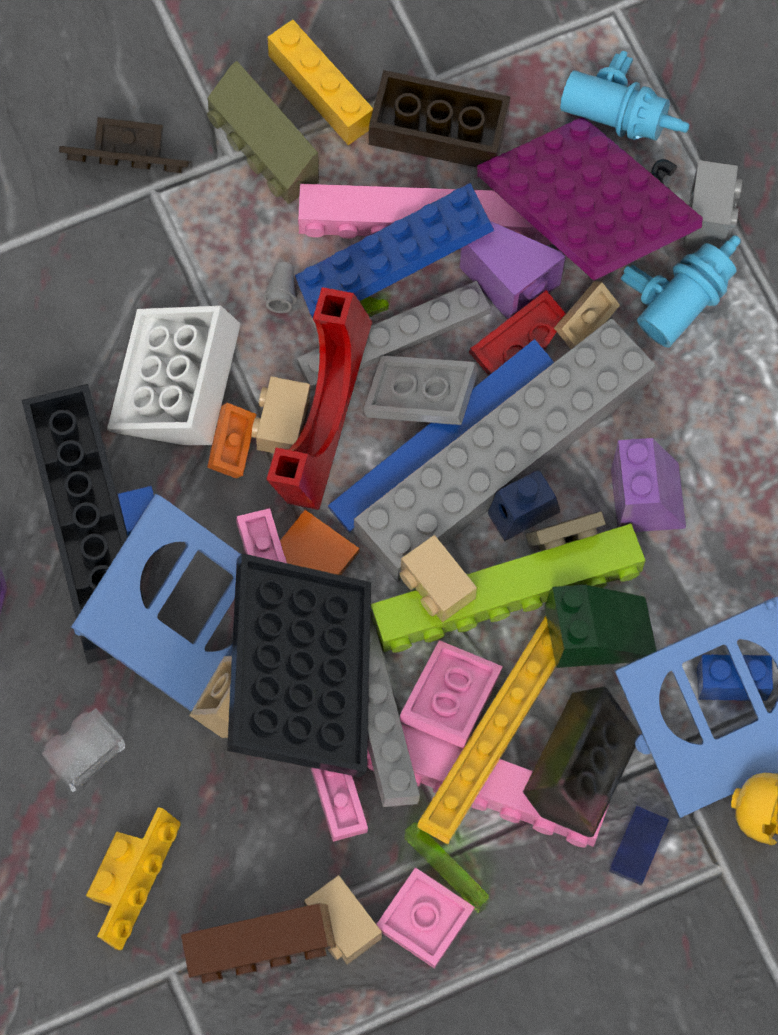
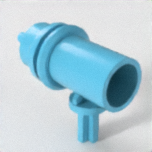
[560,51,690,141]
[621,235,741,348]

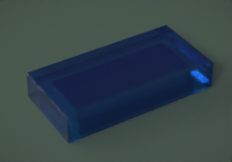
[609,806,669,886]

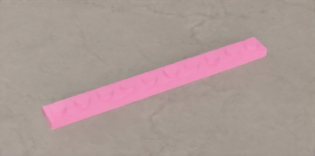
[236,508,368,842]

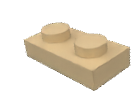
[554,281,620,349]

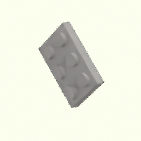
[363,355,478,425]

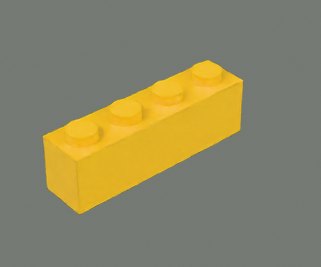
[267,19,373,145]

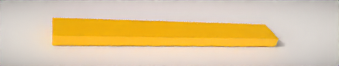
[417,616,556,844]

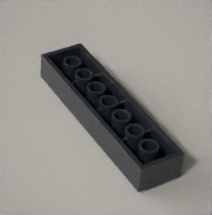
[22,384,146,664]

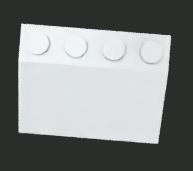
[107,305,241,445]

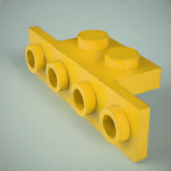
[86,807,181,951]

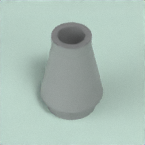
[263,262,296,313]

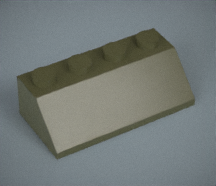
[207,61,319,204]

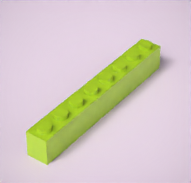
[371,524,646,653]

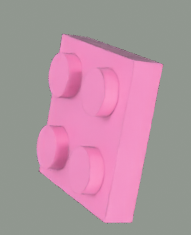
[376,867,475,969]

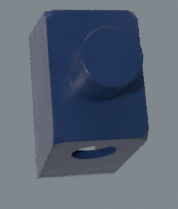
[487,470,560,542]

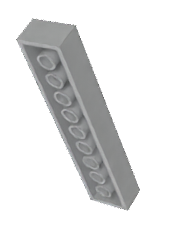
[354,318,656,582]

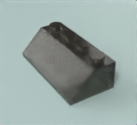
[523,686,639,837]

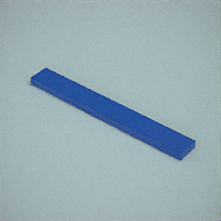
[328,339,554,533]

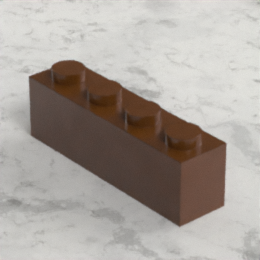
[181,903,336,984]

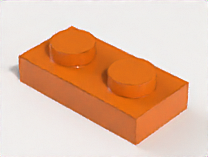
[207,403,257,479]

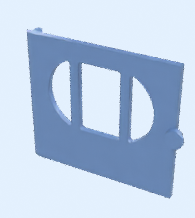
[71,494,241,711]
[614,596,778,818]

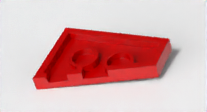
[469,290,566,376]

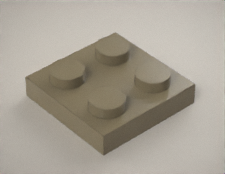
[525,511,606,551]

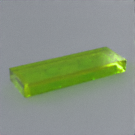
[404,822,489,913]

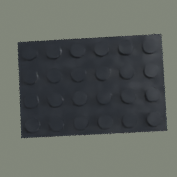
[227,553,371,777]

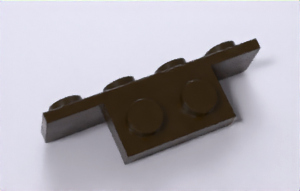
[59,117,192,173]

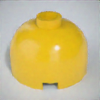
[731,772,778,845]

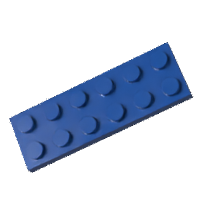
[295,183,495,318]

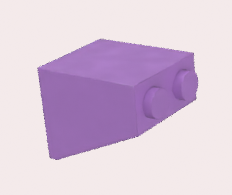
[460,221,565,319]
[611,438,686,532]

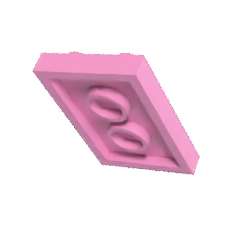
[400,640,503,748]

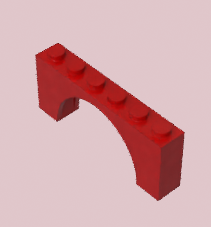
[266,287,372,510]

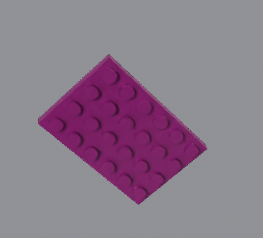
[477,117,703,280]

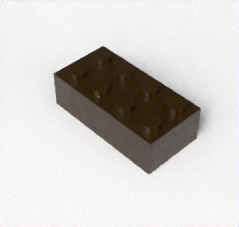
[368,70,511,168]

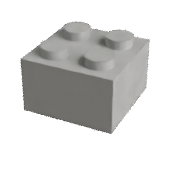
[683,160,742,250]

